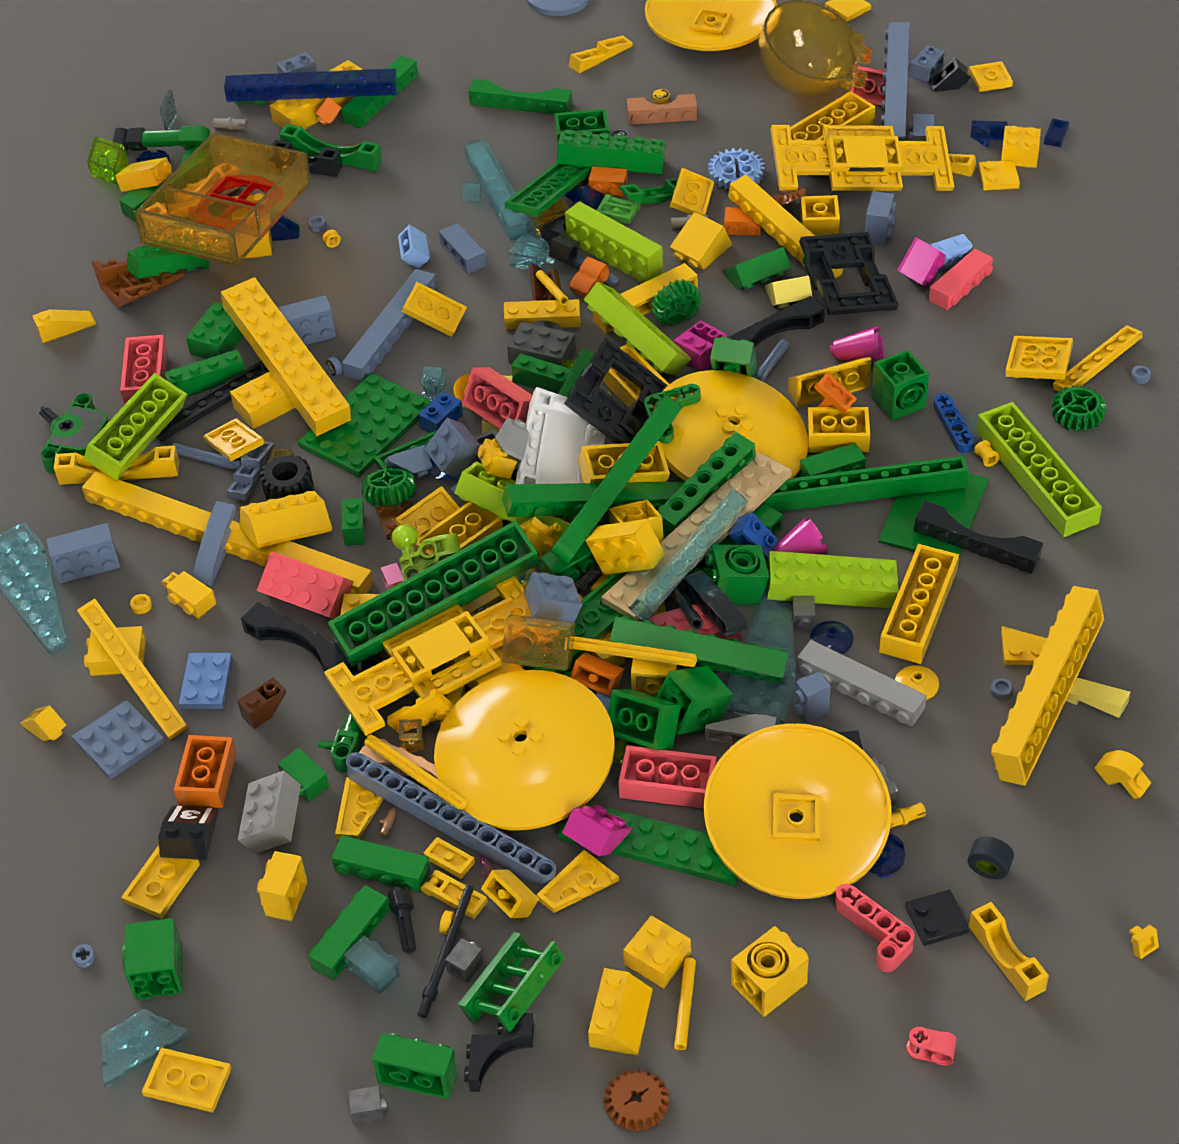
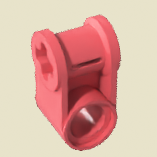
[906,1027,957,1066]

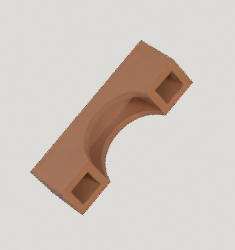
[627,94,697,125]

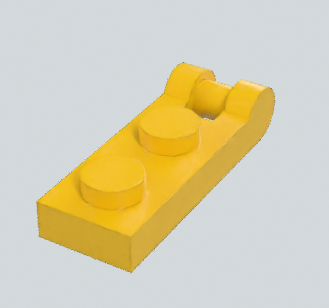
[421,870,488,919]

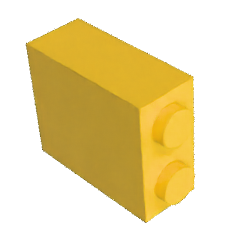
[115,157,173,192]
[84,626,146,676]

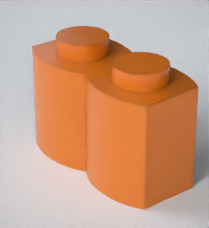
[569,257,610,298]

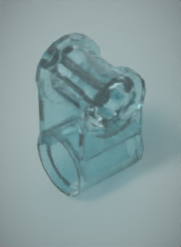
[421,365,445,401]

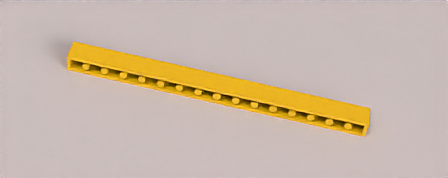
[82,471,374,594]

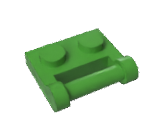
[597,194,641,224]

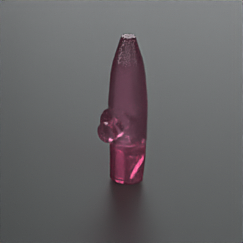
[479,855,494,877]

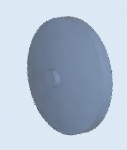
[527,0,590,16]

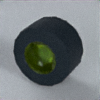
[967,836,1014,879]

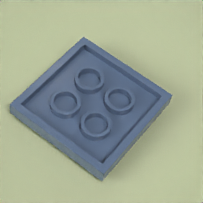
[72,700,165,780]

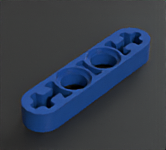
[933,393,974,453]

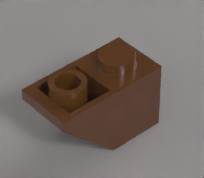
[237,677,287,729]

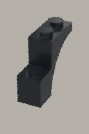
[540,216,580,264]
[464,1013,534,1092]

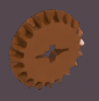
[771,188,807,205]
[604,1068,670,1131]

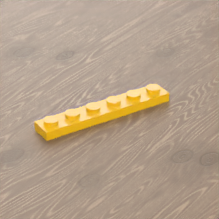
[1053,325,1142,392]

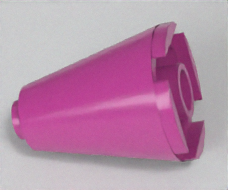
[830,326,884,364]
[774,517,828,555]

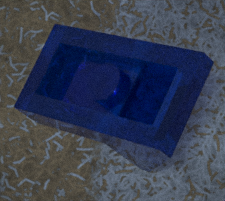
[970,121,1008,147]

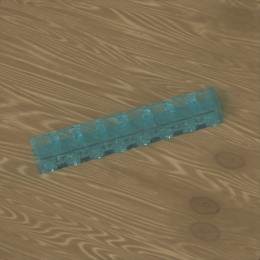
[464,139,533,241]
[629,488,749,621]

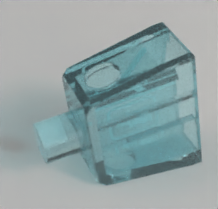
[509,231,555,269]

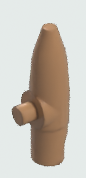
[379,807,396,838]

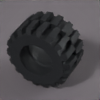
[260,454,314,500]

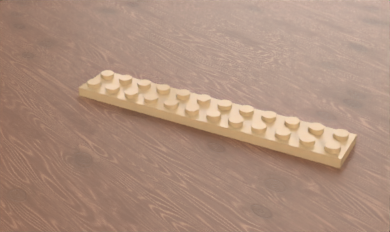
[602,452,792,621]

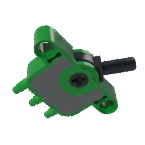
[38,393,109,473]

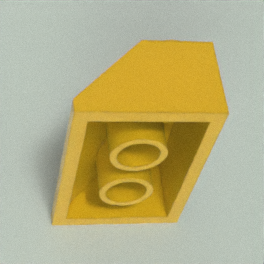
[588,968,653,1056]

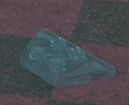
[101,1009,190,1087]

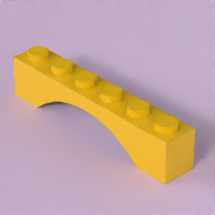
[54,446,180,485]

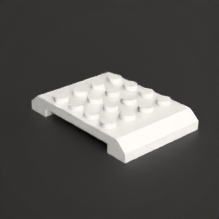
[515,387,605,484]

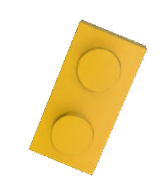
[423,837,475,879]

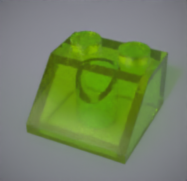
[87,136,129,185]

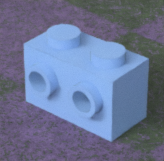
[398,225,430,269]
[931,234,973,272]

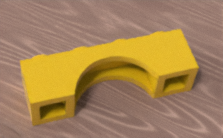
[504,299,581,330]
[969,902,1049,1001]

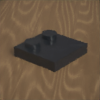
[905,889,969,946]

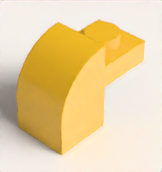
[1094,750,1152,799]

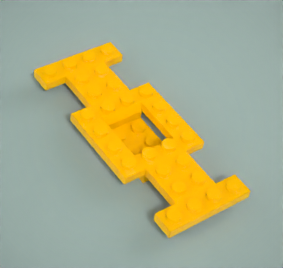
[770,125,954,191]
[324,576,558,736]

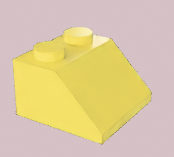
[765,276,813,308]

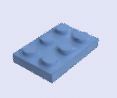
[179,653,233,709]

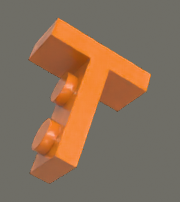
[814,372,857,414]

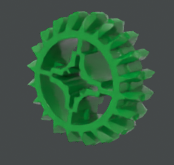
[652,279,702,326]
[1051,385,1106,432]
[361,467,416,507]

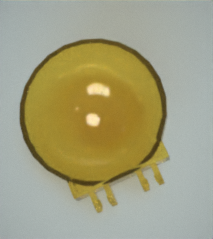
[758,0,873,97]

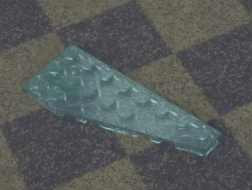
[0,521,68,654]
[725,587,796,725]

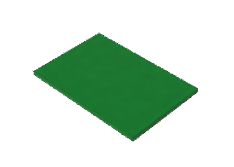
[878,459,989,557]

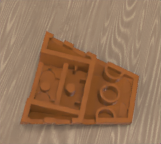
[92,258,185,308]

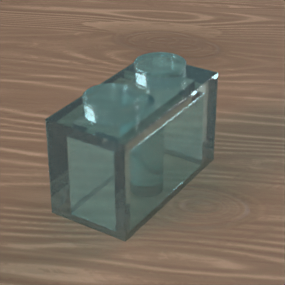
[344,936,400,995]

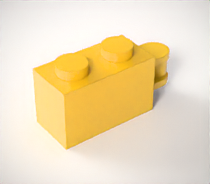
[161,571,216,619]

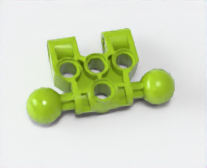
[392,524,461,581]

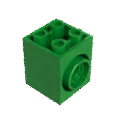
[871,350,929,421]
[702,545,770,605]
[656,666,734,735]
[122,918,183,1000]

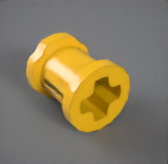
[974,440,1000,467]

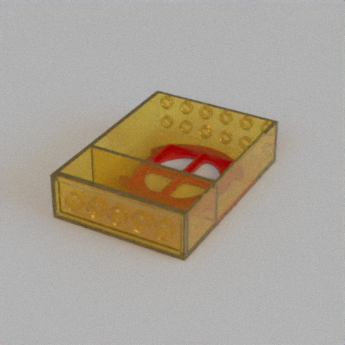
[135,132,311,267]

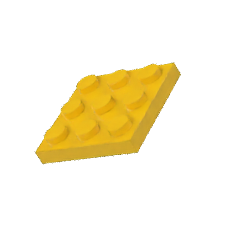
[1005,336,1073,380]

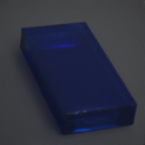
[1043,119,1070,148]

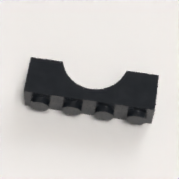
[269,140,343,177]

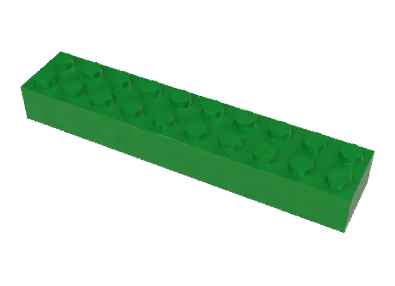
[328,521,539,667]

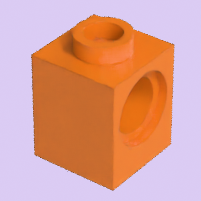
[316,97,342,125]

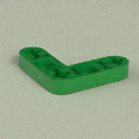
[644,384,701,444]

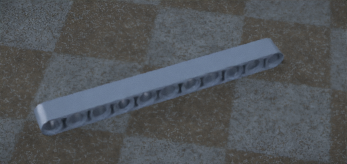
[346,752,556,889]

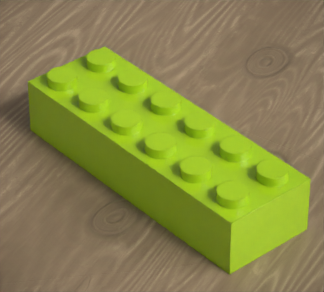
[565,201,663,283]
[584,282,692,376]
[84,373,187,480]
[454,461,576,537]
[767,551,899,609]

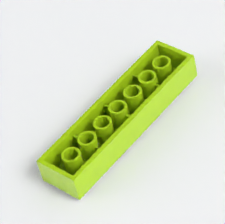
[976,402,1102,537]

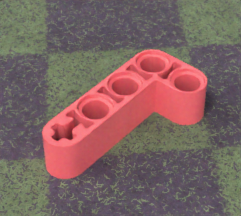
[835,884,915,972]

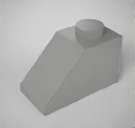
[495,417,529,461]

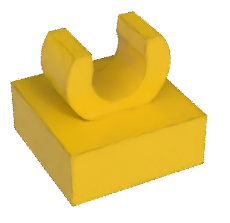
[1129,925,1159,959]

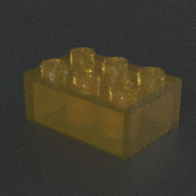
[502,615,575,670]

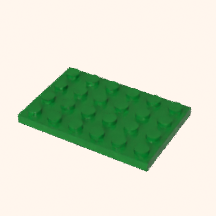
[297,372,432,478]

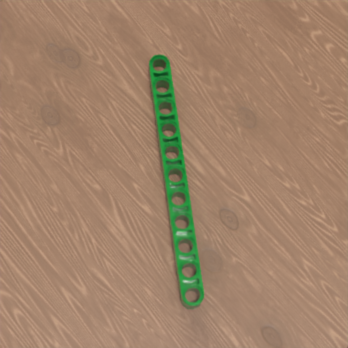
[550,395,682,564]

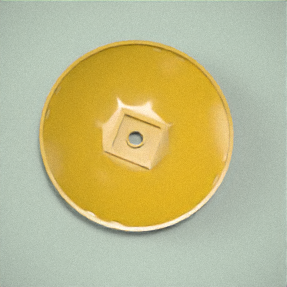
[645,0,777,51]
[434,670,615,830]
[704,724,892,899]

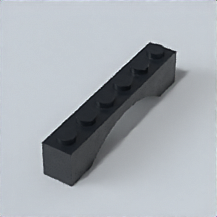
[729,296,825,347]
[913,501,1043,574]
[241,602,358,678]

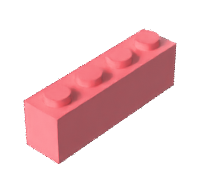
[929,248,993,310]

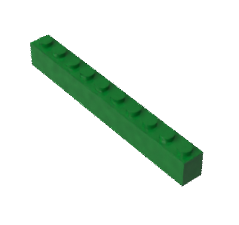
[762,456,969,512]
[502,482,692,517]

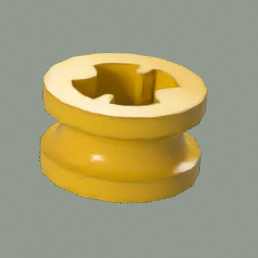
[322,229,341,248]

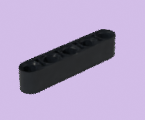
[681,571,747,637]

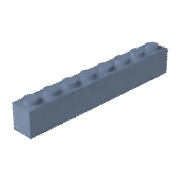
[881,22,910,141]
[342,269,438,382]

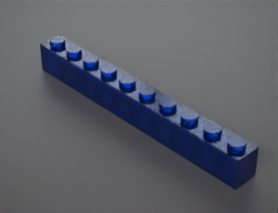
[224,68,398,102]

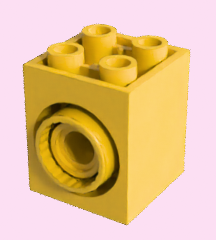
[608,499,664,543]
[731,926,809,1017]

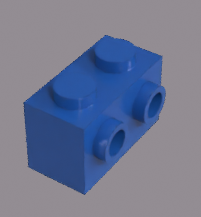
[419,392,463,433]
[728,512,779,560]

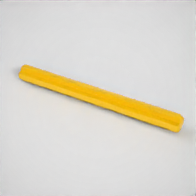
[571,636,697,667]
[365,735,467,810]

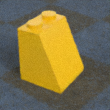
[670,212,732,270]

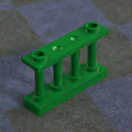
[458,932,565,1032]

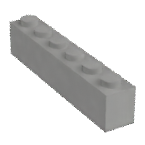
[797,640,927,727]

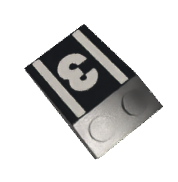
[158,805,218,860]

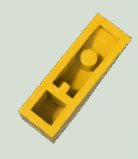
[32,309,96,343]

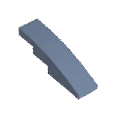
[226,441,274,501]
[192,501,237,588]

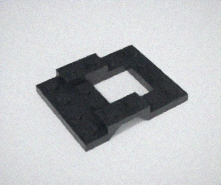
[799,232,899,315]
[564,338,668,444]

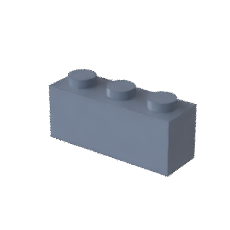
[439,223,487,274]

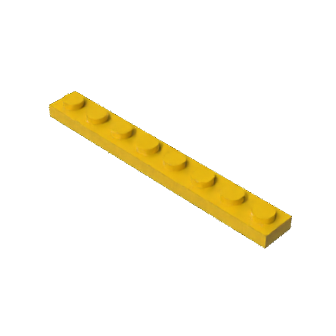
[77,598,188,740]

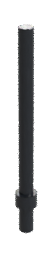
[417,885,474,1018]

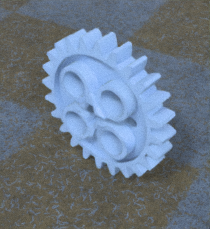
[708,148,765,190]

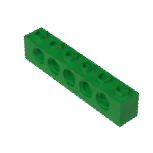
[657,432,756,533]

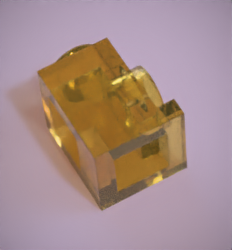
[399,719,424,752]

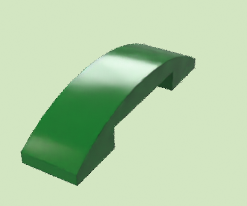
[620,178,678,204]

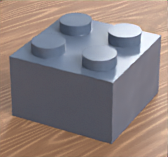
[865,191,897,246]
[424,418,480,478]
[524,572,582,625]

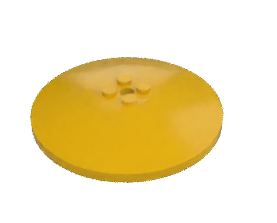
[654,370,808,481]

